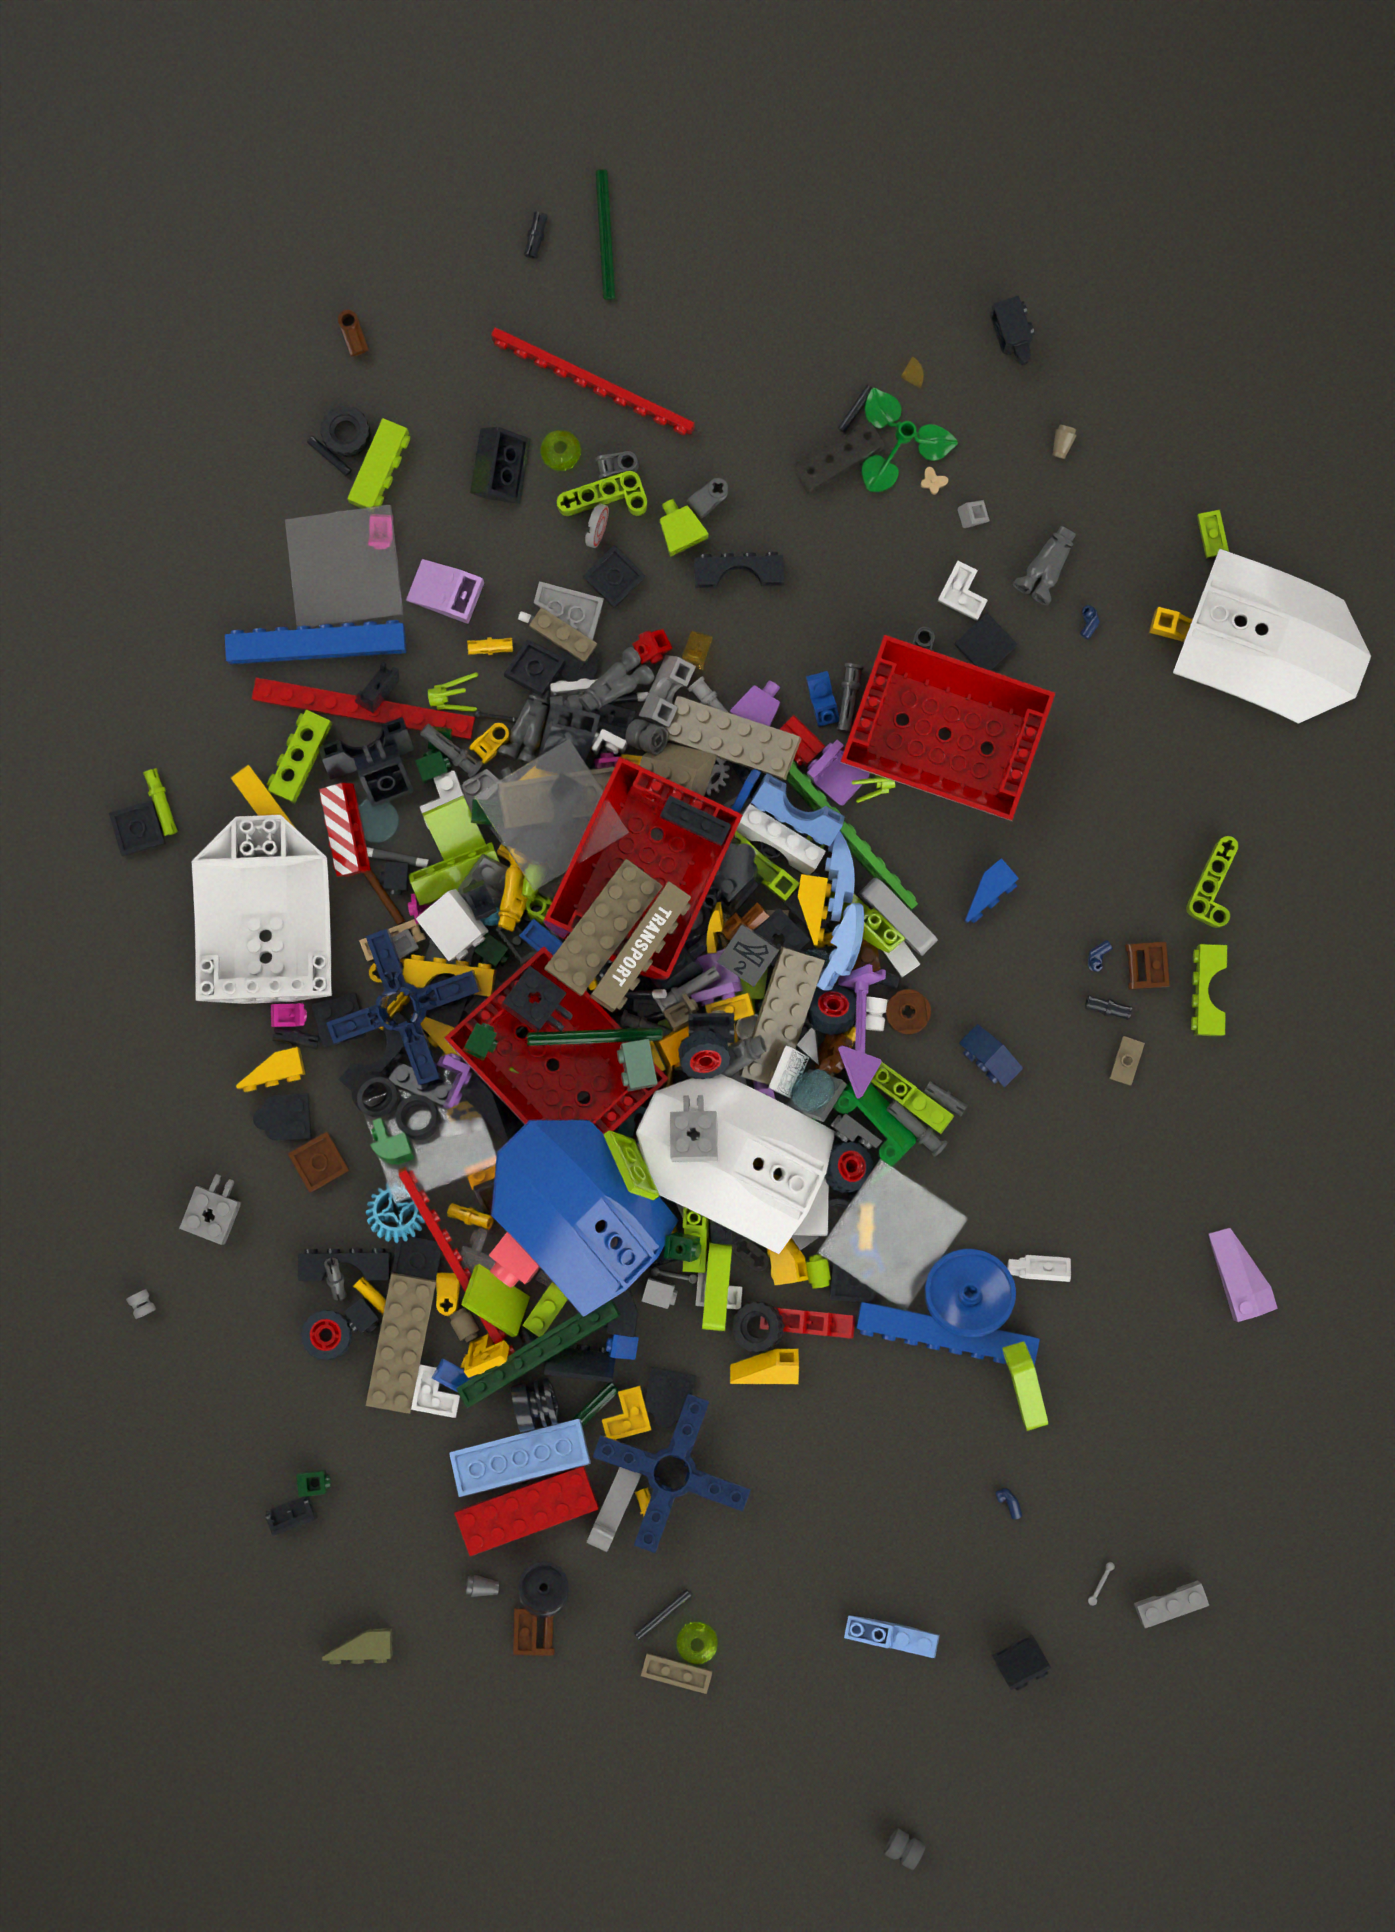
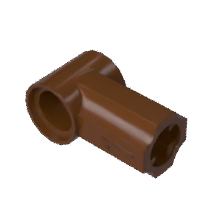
[338,309,369,357]

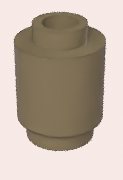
[449,1307,480,1343]

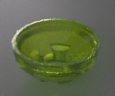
[541,430,581,471]
[677,1622,718,1664]

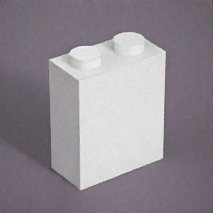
[416,889,488,961]

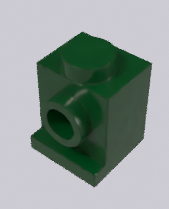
[664,1232,702,1262]
[296,1470,331,1497]

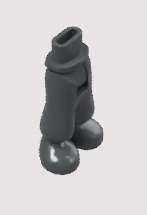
[1012,526,1076,606]
[579,647,654,712]
[497,691,551,767]
[721,1035,767,1078]

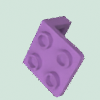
[807,740,869,806]
[691,949,743,1006]
[437,1053,472,1109]

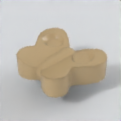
[921,467,948,495]

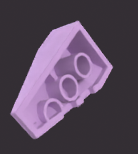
[1208,1228,1278,1322]

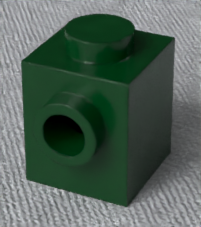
[415,750,452,784]
[474,933,510,968]
[463,1023,498,1061]

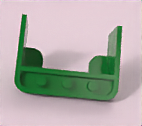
[811,1082,917,1184]

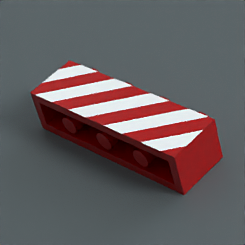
[319,783,371,877]

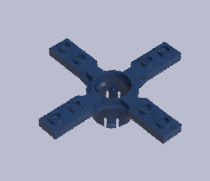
[326,929,481,1085]
[593,1394,751,1553]

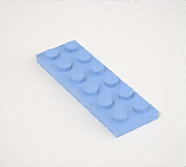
[449,1419,591,1497]

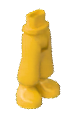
[498,849,548,931]

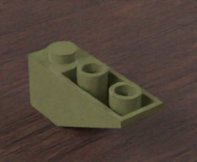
[322,1628,393,1664]

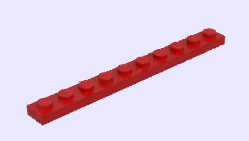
[491,327,695,435]
[252,678,475,740]
[398,1166,516,1357]

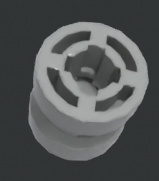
[126,1289,156,1319]

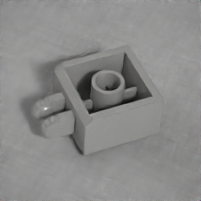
[670,1095,718,1162]
[179,1174,241,1245]

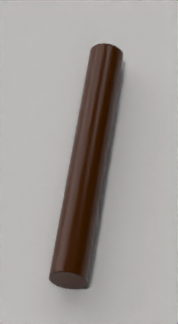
[363,870,405,925]

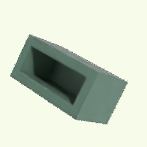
[617,1039,657,1091]

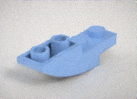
[825,831,855,922]
[817,903,864,990]
[844,1615,939,1658]

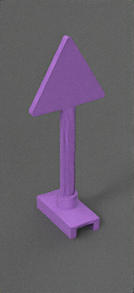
[838,964,886,1098]

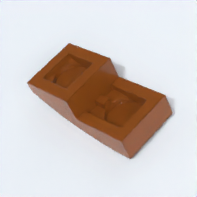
[722,902,769,940]

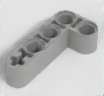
[858,878,938,956]
[586,1467,641,1552]

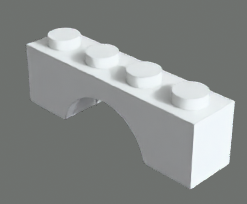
[736,804,826,875]

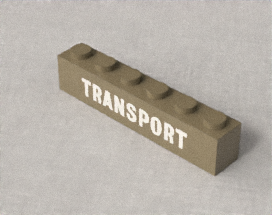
[590,882,691,1012]

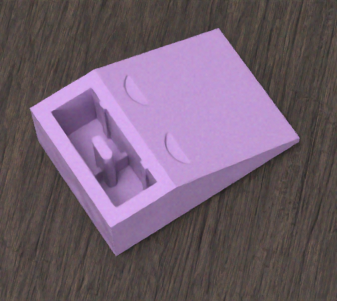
[406,559,484,624]

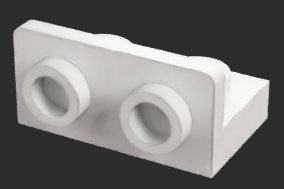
[591,729,627,756]

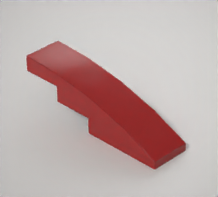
[760,1307,855,1338]

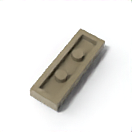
[529,607,597,663]
[641,1653,713,1694]

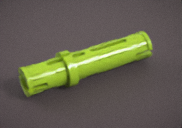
[143,768,178,836]

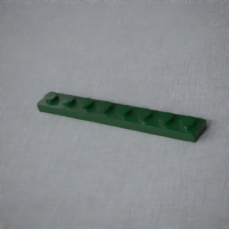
[456,1299,621,1408]

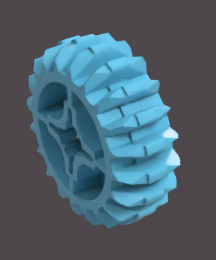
[366,1182,425,1243]

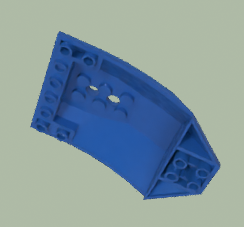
[491,1120,678,1317]

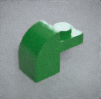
[370,1118,415,1164]

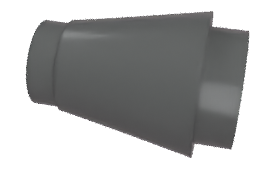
[465,1574,499,1597]

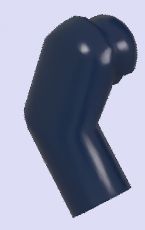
[1080,605,1100,640]
[1088,940,1113,972]
[995,1488,1022,1519]

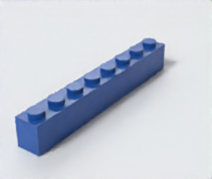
[225,620,406,664]
[856,1302,1040,1366]

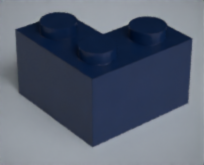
[959,1024,1023,1087]

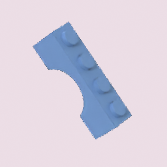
[751,773,845,846]

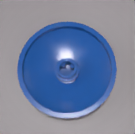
[925,1249,1016,1337]

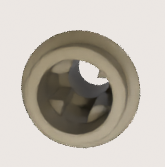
[1052,425,1077,459]

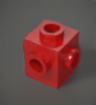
[632,629,673,664]

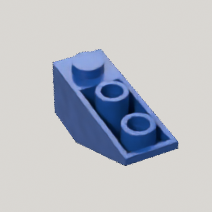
[964,858,1019,924]

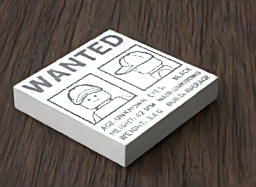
[769,1046,809,1098]

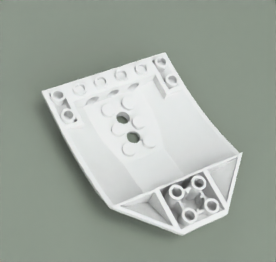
[1173,549,1371,724]
[191,815,332,1004]
[636,1074,835,1254]

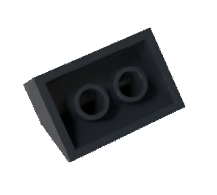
[470,427,531,504]
[544,1344,616,1383]

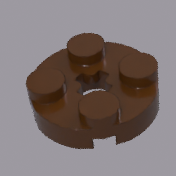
[886,989,931,1035]
[812,1033,853,1076]

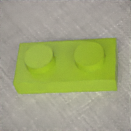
[1197,510,1229,559]

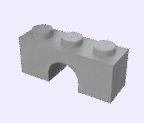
[639,655,696,727]
[642,1277,678,1309]
[1134,1580,1209,1628]

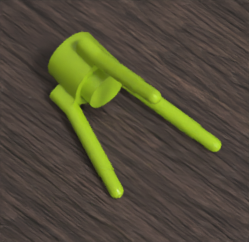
[428,673,478,712]
[851,773,895,803]

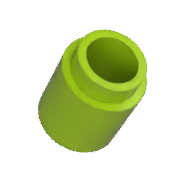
[806,1254,831,1288]

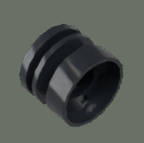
[511,1378,559,1432]

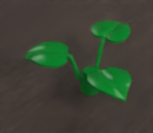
[861,387,958,492]

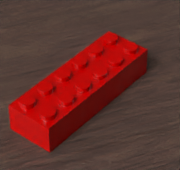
[454,1465,599,1556]

